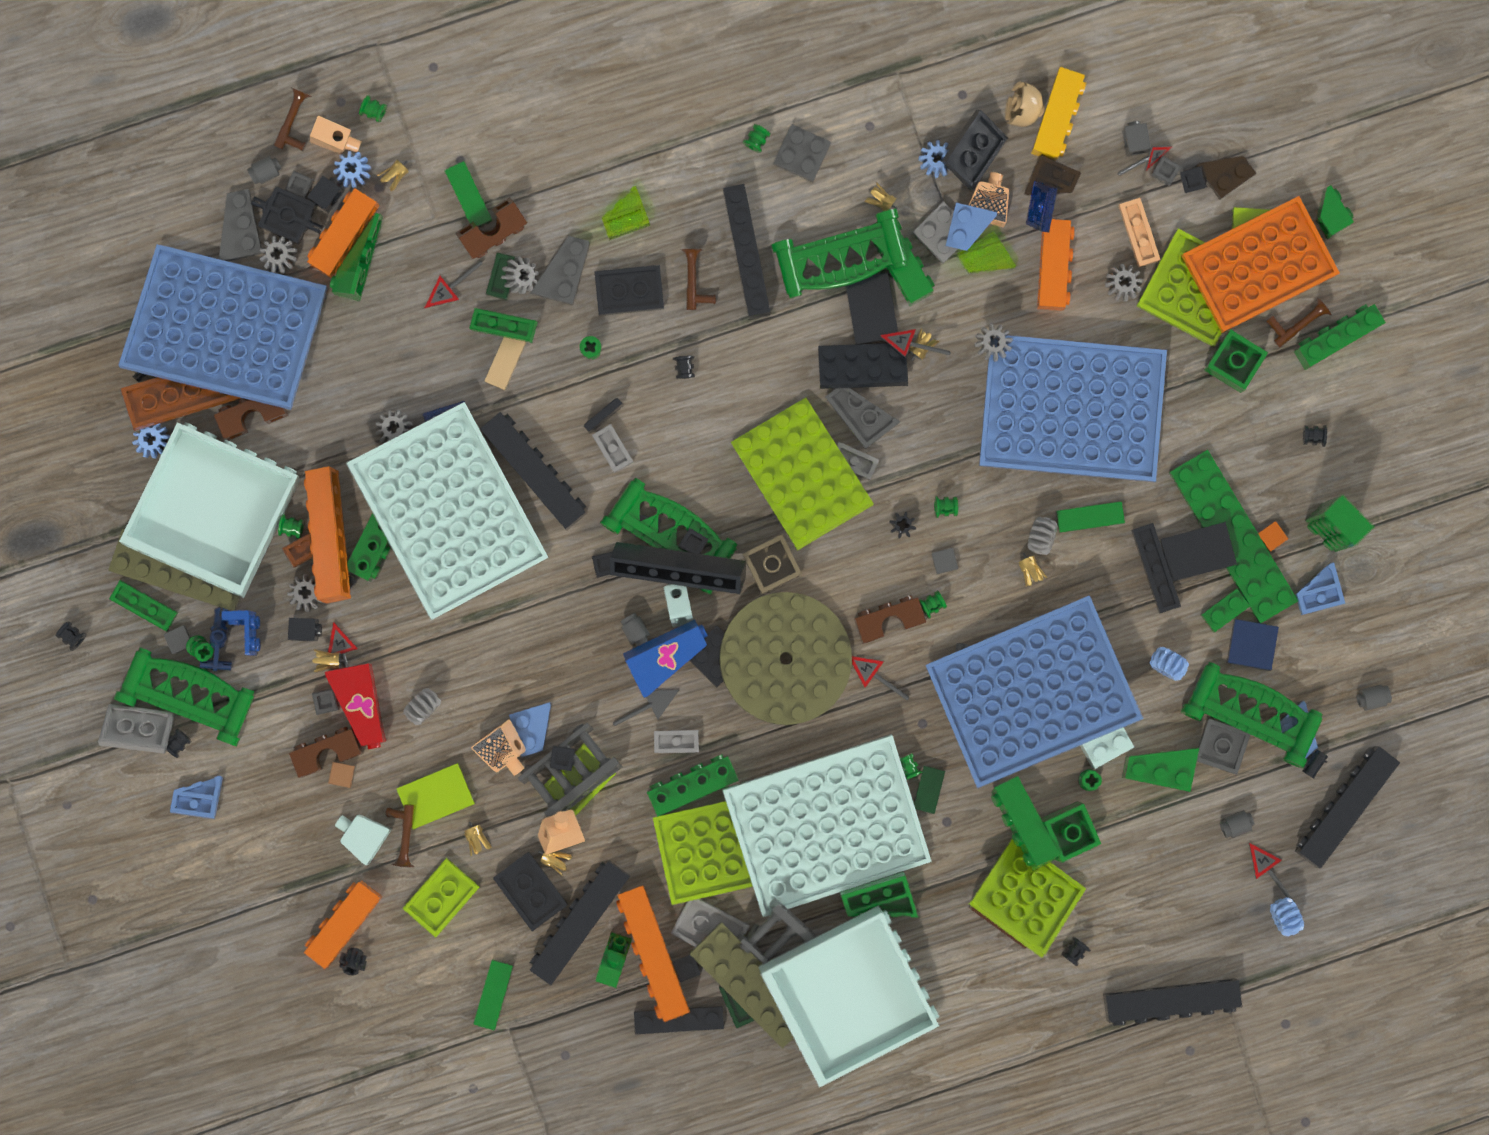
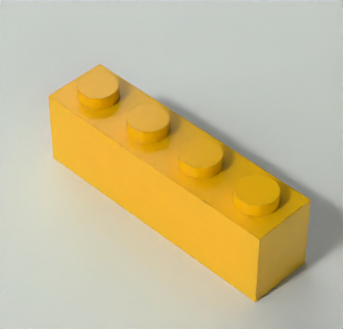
[1031,67,1086,161]

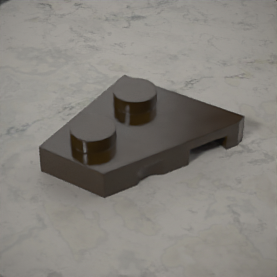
[1024,155,1081,196]
[1195,156,1257,200]

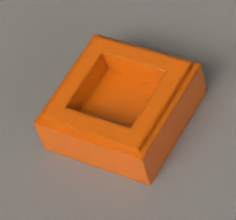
[1258,521,1288,552]

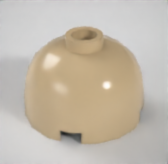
[1005,81,1045,127]

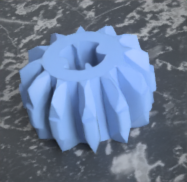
[918,140,949,178]
[333,151,371,189]
[132,423,170,459]
[1149,647,1189,681]
[1270,897,1304,937]

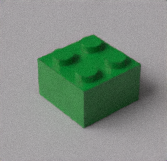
[1204,329,1268,393]
[1041,801,1101,863]

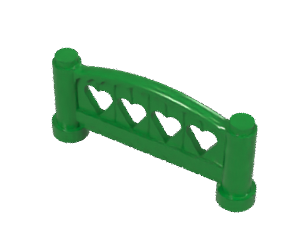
[771,209,907,299]
[600,478,738,595]
[113,647,254,747]
[1181,662,1323,769]

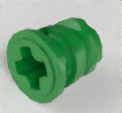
[359,95,387,123]
[742,124,771,153]
[580,336,601,359]
[934,496,958,518]
[278,514,304,539]
[919,590,947,619]
[186,635,214,662]
[900,753,923,780]
[1078,769,1102,791]

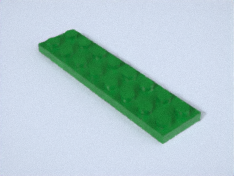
[1169,450,1298,624]

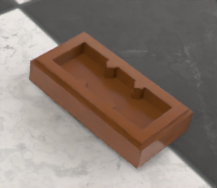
[282,533,313,568]

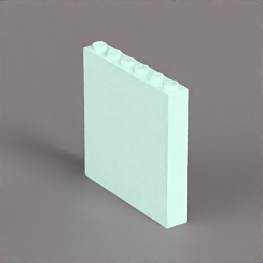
[119,422,300,598]
[759,906,939,1087]

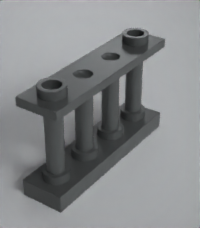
[518,723,623,817]
[738,897,818,964]

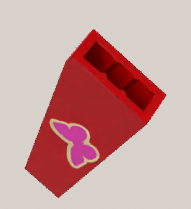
[325,663,386,750]

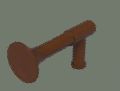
[274,87,312,152]
[680,249,716,310]
[1266,298,1332,348]
[385,804,414,867]

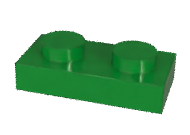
[1201,589,1250,633]

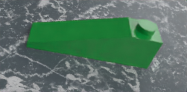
[330,213,383,301]

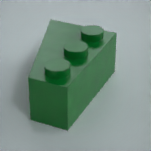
[1121,748,1199,792]
[840,871,918,917]

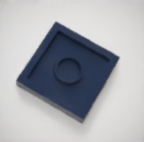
[1227,619,1279,670]

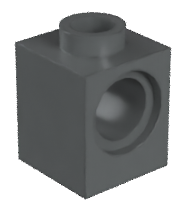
[1122,121,1151,157]

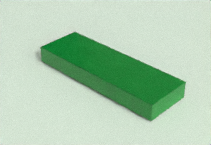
[444,161,493,228]
[469,308,538,343]
[1056,501,1125,533]
[109,580,179,632]
[473,959,514,1031]

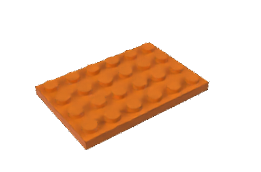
[1181,196,1340,333]

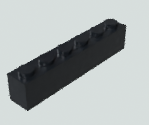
[723,184,770,320]
[480,412,587,531]
[610,542,746,594]
[1295,746,1401,869]
[529,860,631,986]
[1103,978,1242,1026]

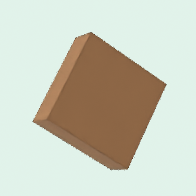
[328,762,355,788]

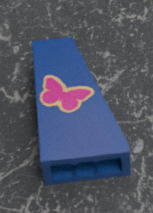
[623,619,708,698]

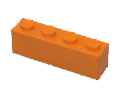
[307,188,379,279]
[1037,219,1074,311]
[304,881,383,969]

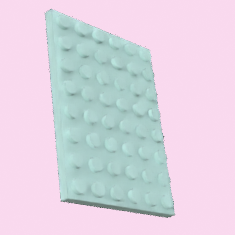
[346,402,548,620]
[722,735,932,917]

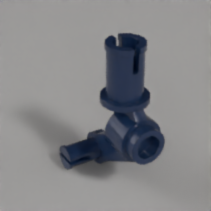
[200,608,232,672]

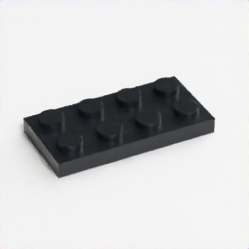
[818,343,908,389]

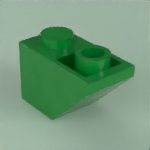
[1316,185,1354,239]
[595,932,632,988]

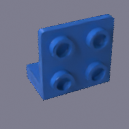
[222,610,261,656]

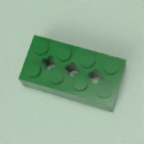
[1305,495,1374,552]

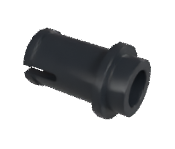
[1302,750,1328,779]

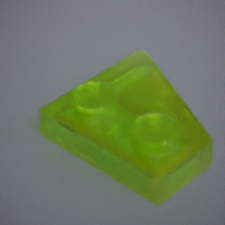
[601,186,650,240]
[956,231,1016,274]

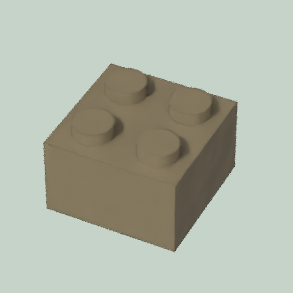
[742,535,802,595]

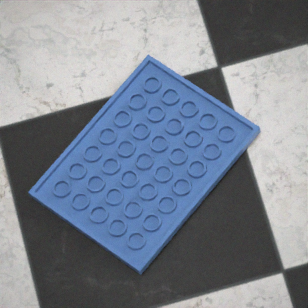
[119,244,327,410]
[979,335,1167,482]
[926,595,1143,788]

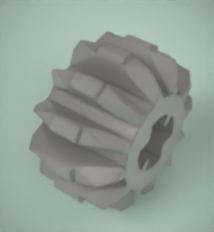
[260,236,297,274]
[501,257,539,294]
[1105,264,1143,302]
[974,323,1013,362]
[376,410,413,443]
[1028,517,1058,555]
[287,574,323,612]
[403,688,441,725]

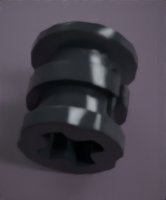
[673,355,695,379]
[1303,425,1327,447]
[56,621,86,651]
[166,728,192,758]
[1061,936,1091,966]

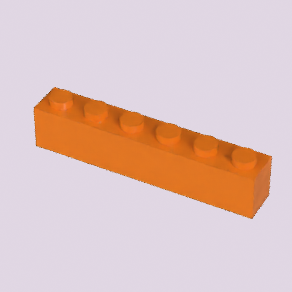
[304,466,351,603]
[616,886,690,1022]

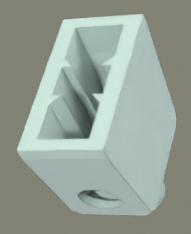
[664,584,694,628]
[335,815,392,865]

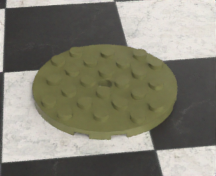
[719,592,852,725]

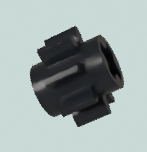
[889,512,916,539]
[339,948,367,976]

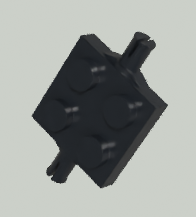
[251,186,323,244]
[689,626,724,688]

